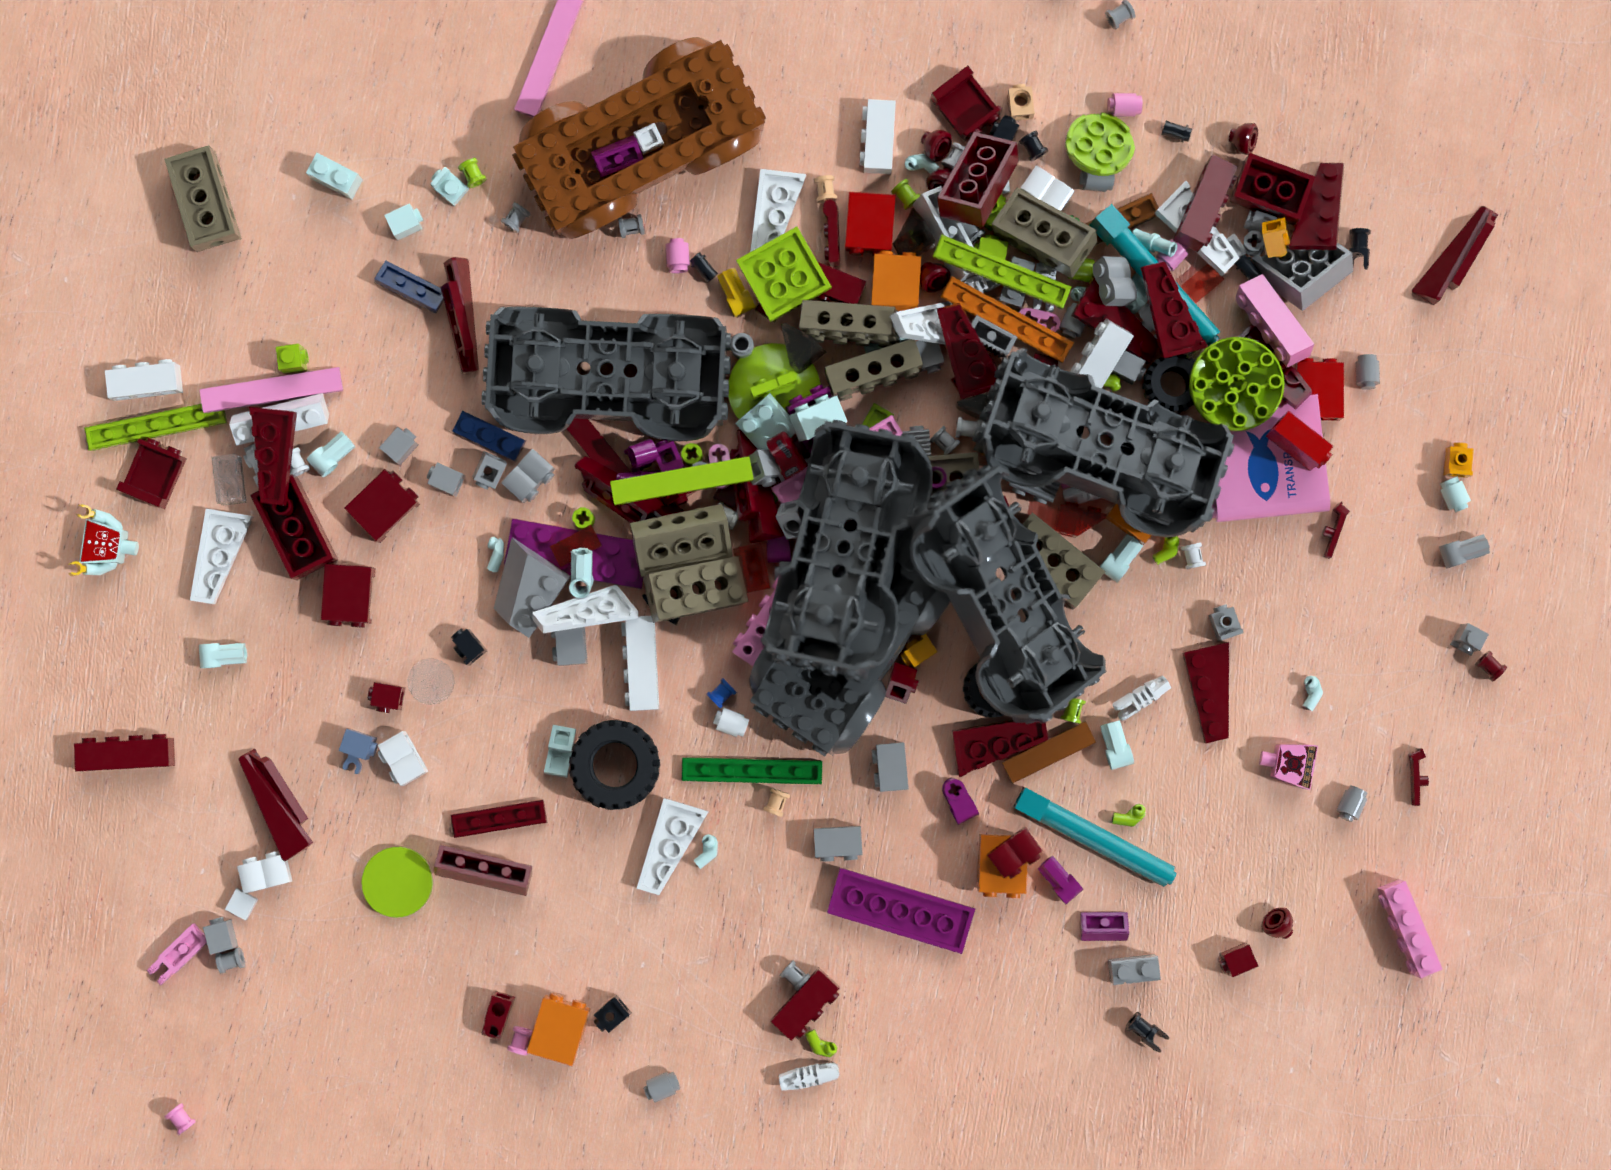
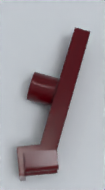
[1322,502,1350,559]
[1408,748,1429,806]

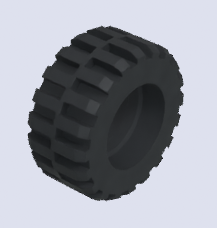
[569,720,660,810]

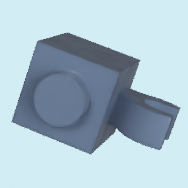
[339,729,378,774]

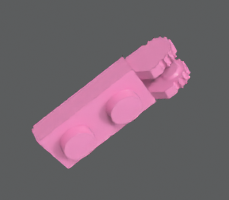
[147,923,207,985]

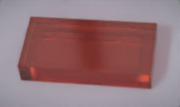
[550,525,602,567]

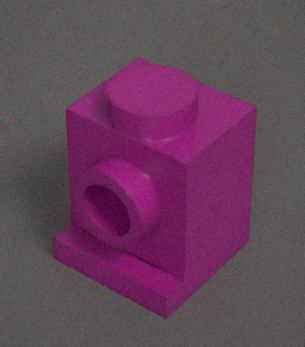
[655,439,685,472]

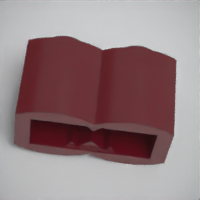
[987,827,1043,879]

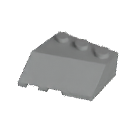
[1252,243,1353,311]
[494,537,571,638]

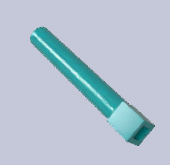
[1089,204,1220,346]
[1013,787,1177,887]

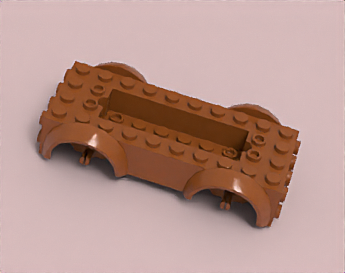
[512,37,766,239]

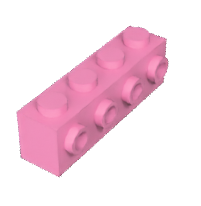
[1236,274,1314,368]
[733,578,778,666]
[1377,879,1443,978]

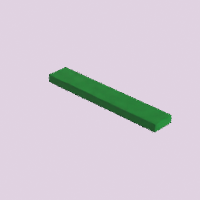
[682,758,823,785]

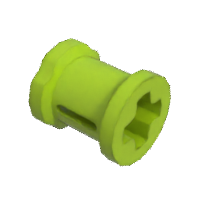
[458,158,487,188]
[891,179,920,210]
[681,443,703,466]
[572,507,595,530]
[1060,698,1086,724]

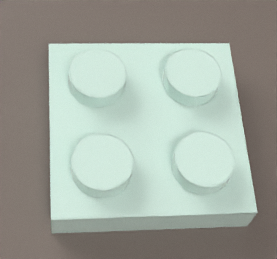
[735,393,795,450]

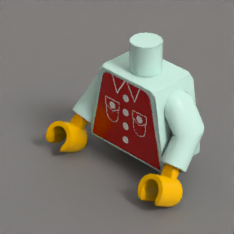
[68,504,139,576]

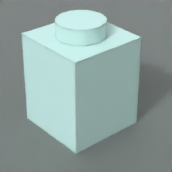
[384,203,424,240]

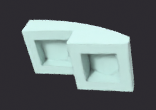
[544,725,576,778]

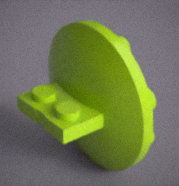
[1189,337,1284,431]
[728,343,820,419]

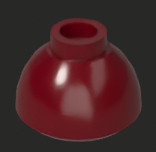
[1229,123,1258,155]
[921,130,952,162]
[926,167,952,190]
[920,261,951,293]
[1262,907,1293,939]

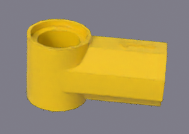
[717,267,756,317]

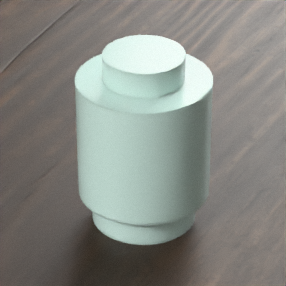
[1440,476,1471,513]

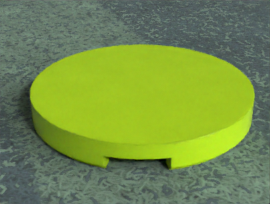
[1065,112,1135,176]
[362,847,433,918]

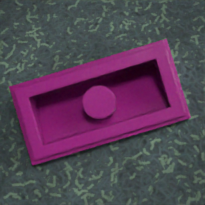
[591,135,643,178]
[1080,912,1129,941]

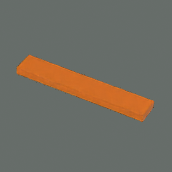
[940,276,1074,363]

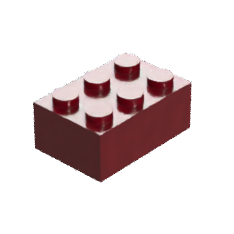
[1229,153,1315,225]

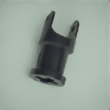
[1349,228,1371,270]
[1126,1012,1169,1052]

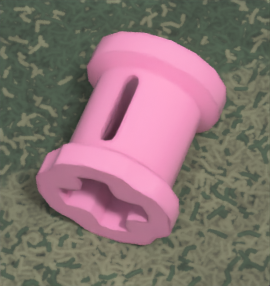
[507,1026,533,1055]
[164,1103,196,1135]

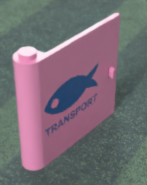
[1207,394,1330,522]

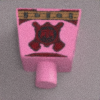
[1259,744,1318,790]

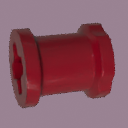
[1475,651,1507,682]

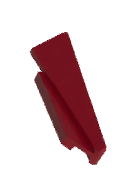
[1412,206,1498,305]
[441,257,479,373]
[730,429,784,543]
[575,456,684,523]
[238,749,313,861]

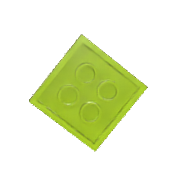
[736,227,832,322]

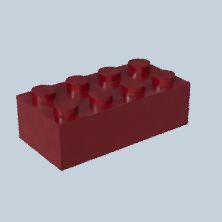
[937,132,1019,228]
[250,474,338,580]

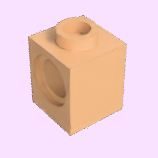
[1007,84,1035,121]

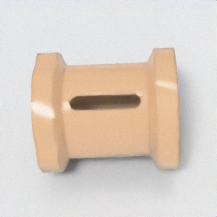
[814,175,837,203]
[763,788,790,817]

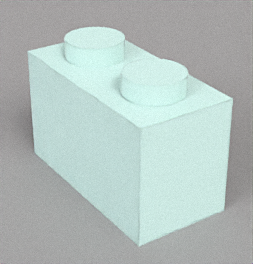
[306,153,363,200]
[788,394,848,441]

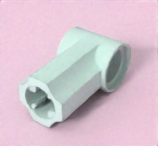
[307,431,356,477]
[1100,534,1143,583]
[569,548,594,598]
[199,643,247,668]
[1100,720,1134,770]

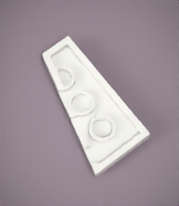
[750,169,806,252]
[1155,180,1239,276]
[890,302,950,345]
[190,509,254,604]
[532,585,638,633]
[636,798,709,895]

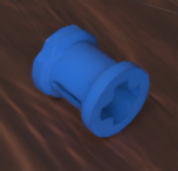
[706,678,737,709]

